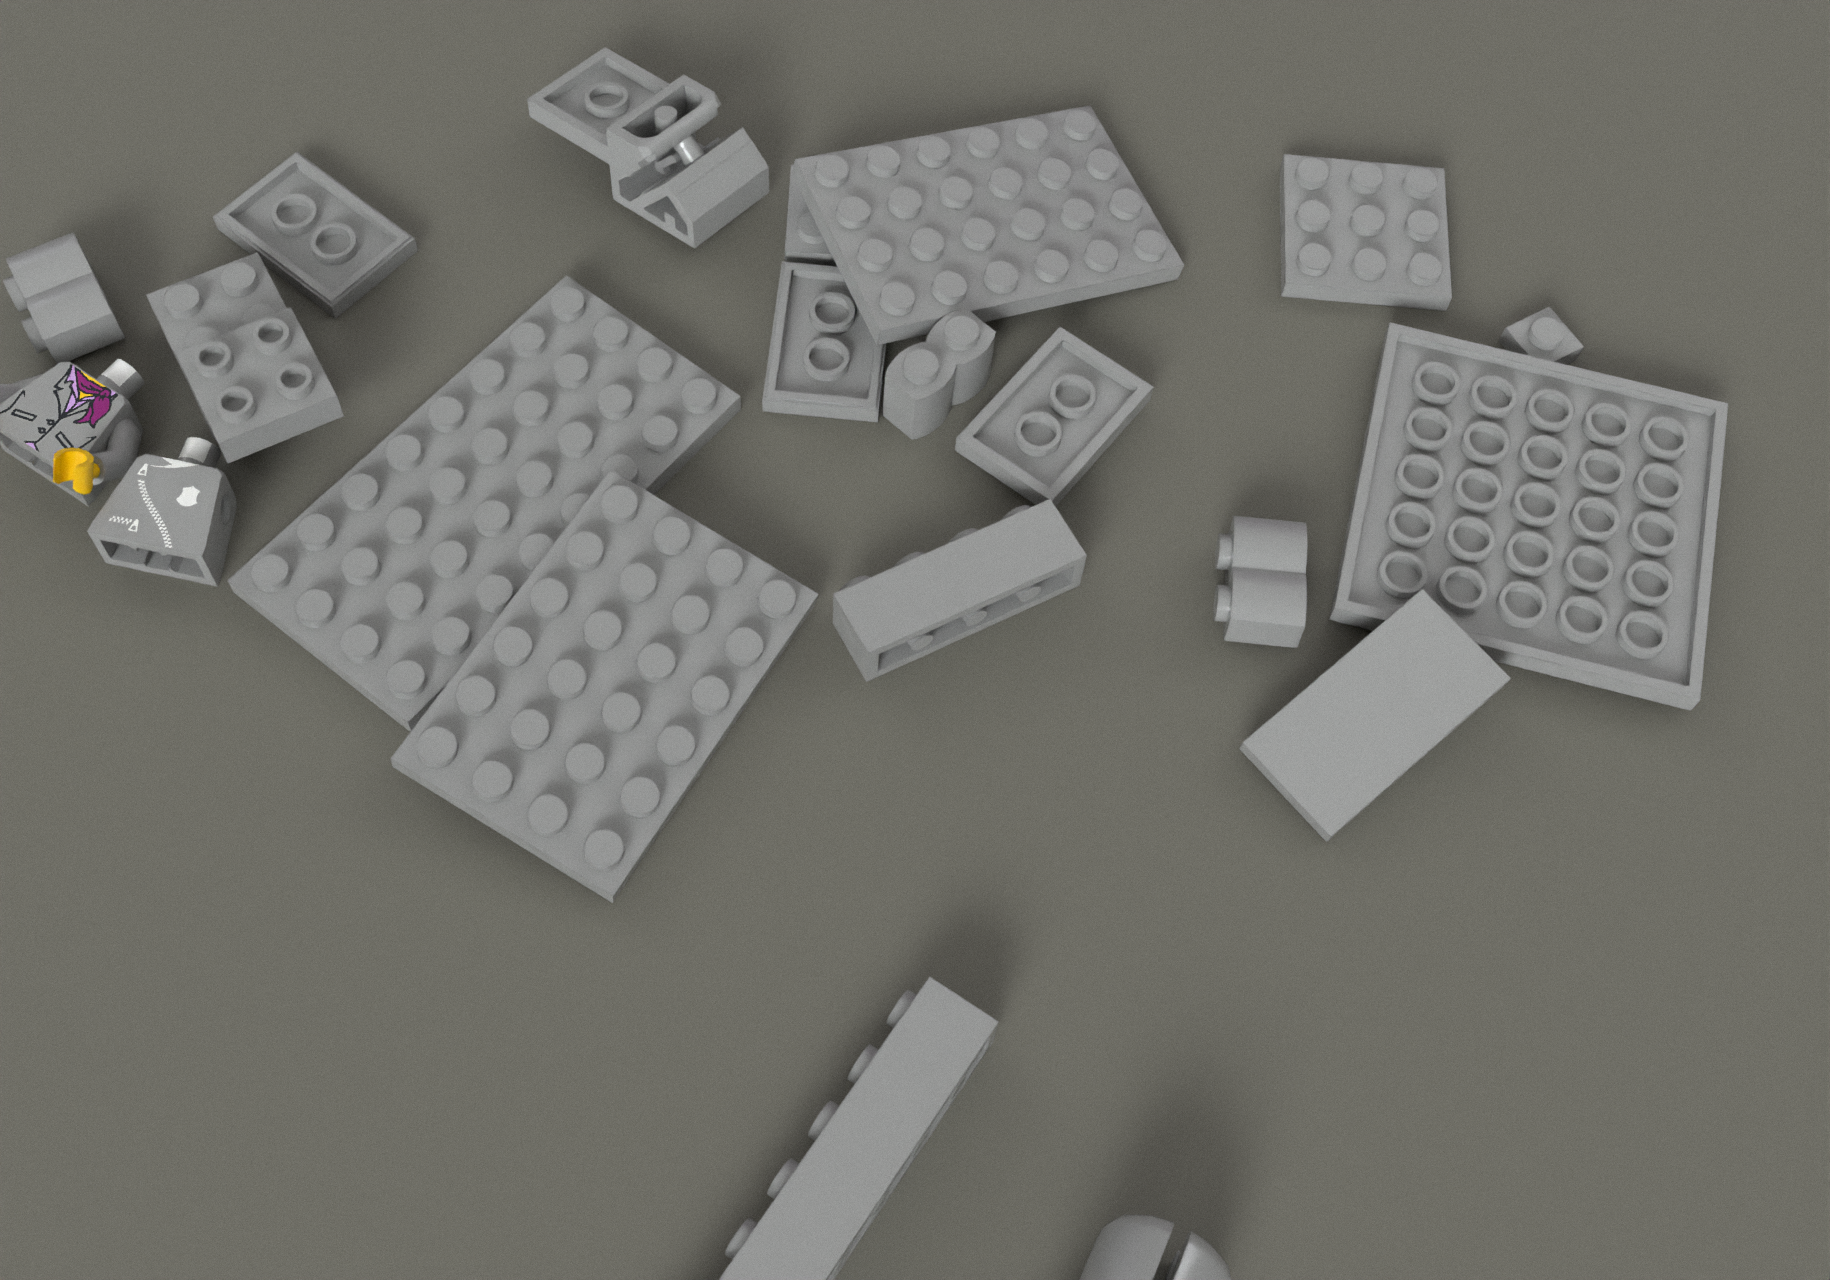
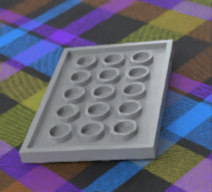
[792,106,1184,345]
[391,469,819,903]

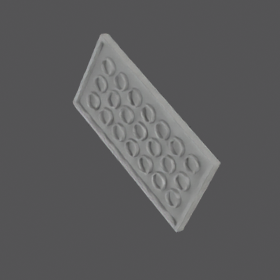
[228,275,741,732]

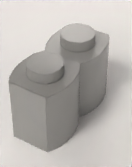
[3,232,125,364]
[883,308,996,440]
[1213,516,1307,648]

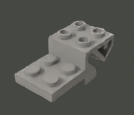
[527,47,769,249]
[146,252,344,463]

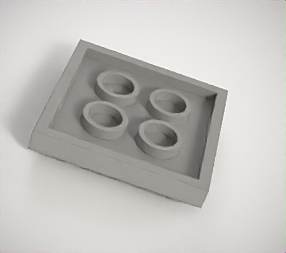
[1280,154,1452,311]

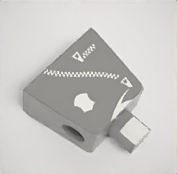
[87,437,237,587]

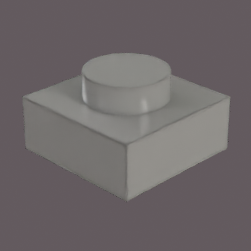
[1499,306,1584,365]

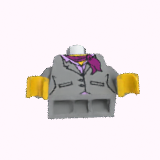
[0,359,145,506]

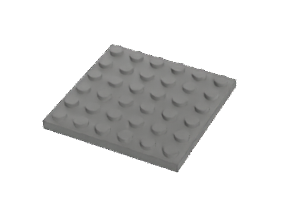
[1329,322,1728,711]

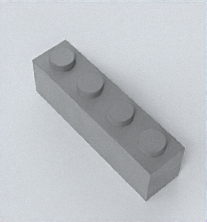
[833,499,1087,682]

